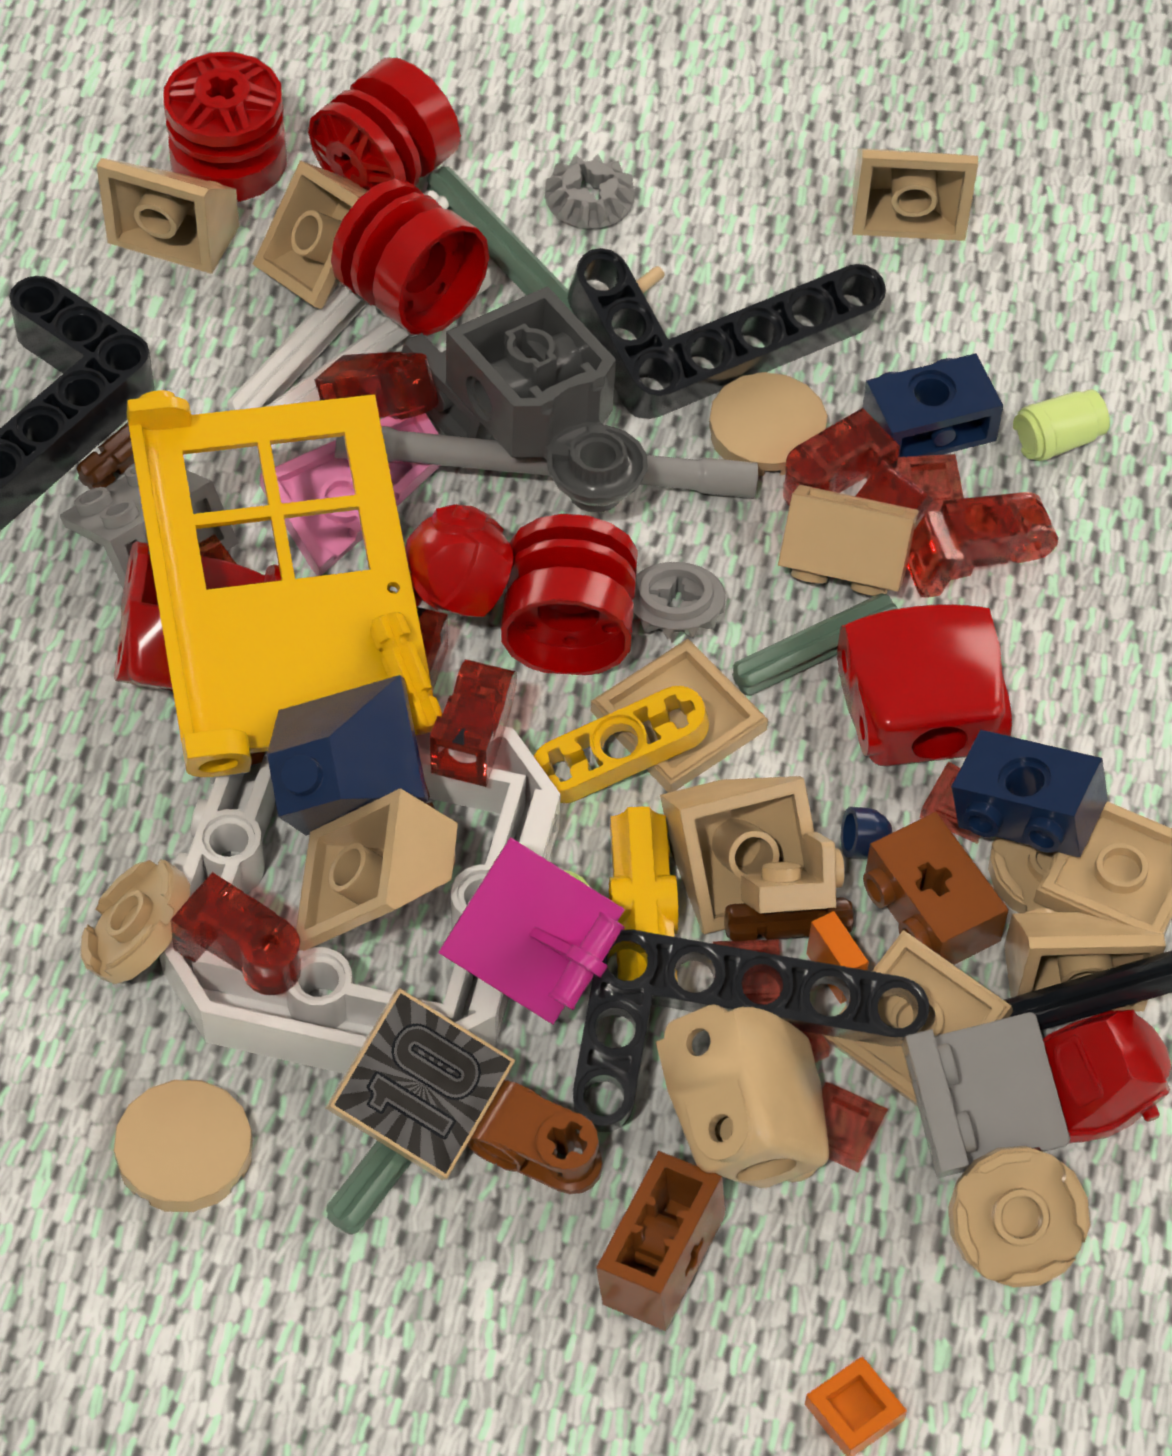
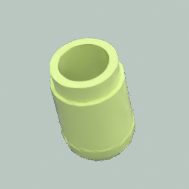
[1013,389,1110,461]

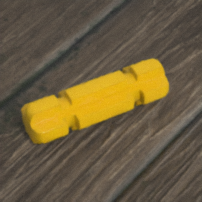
[370,612,444,736]

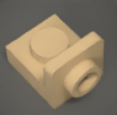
[741,832,844,913]

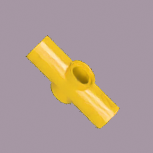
[609,807,678,983]

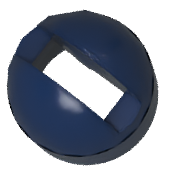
[841,807,893,859]

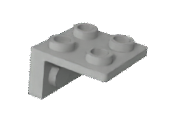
[60,463,238,590]
[902,1012,1070,1179]

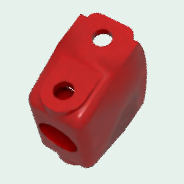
[114,541,281,691]
[837,605,1012,766]

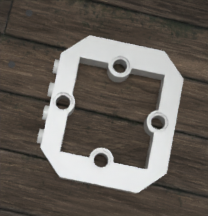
[160,713,560,1074]

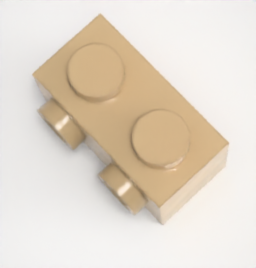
[778,485,919,596]

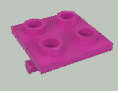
[437,837,625,1025]

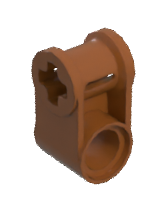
[467,1080,603,1194]

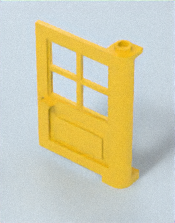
[127,390,434,777]

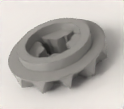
[545,153,635,229]
[633,562,725,639]

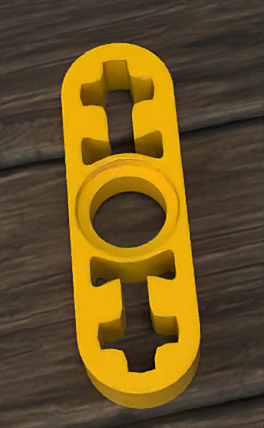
[534,686,709,803]

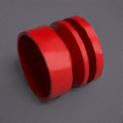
[164,52,287,202]
[308,58,461,191]
[331,179,490,336]
[501,514,638,676]

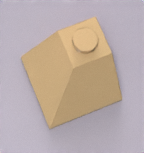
[852,148,978,241]
[96,158,239,274]
[253,160,368,309]
[660,776,814,934]
[294,788,458,951]
[1004,908,1166,1012]

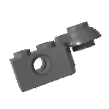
[446,286,648,512]

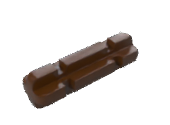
[76,422,135,490]
[724,897,854,942]

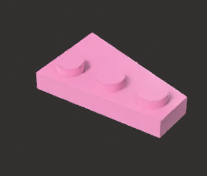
[260,402,441,576]

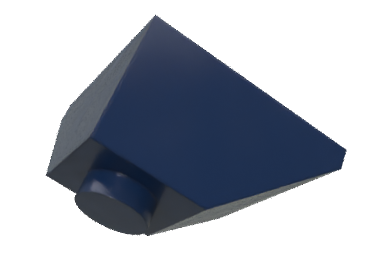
[267,675,429,835]

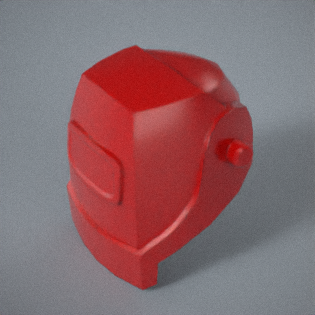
[405,504,513,617]
[1042,1010,1171,1143]

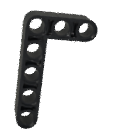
[567,248,886,419]
[0,276,154,531]
[573,930,929,1132]

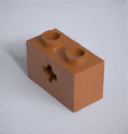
[863,812,1009,965]
[596,1150,726,1331]

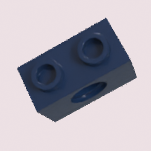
[861,353,1004,468]
[951,730,1108,858]

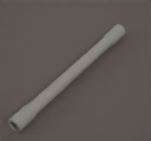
[335,426,758,498]

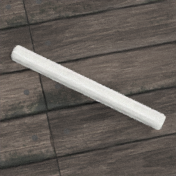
[227,190,449,411]

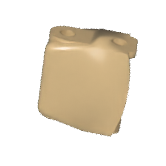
[656,1005,829,1188]

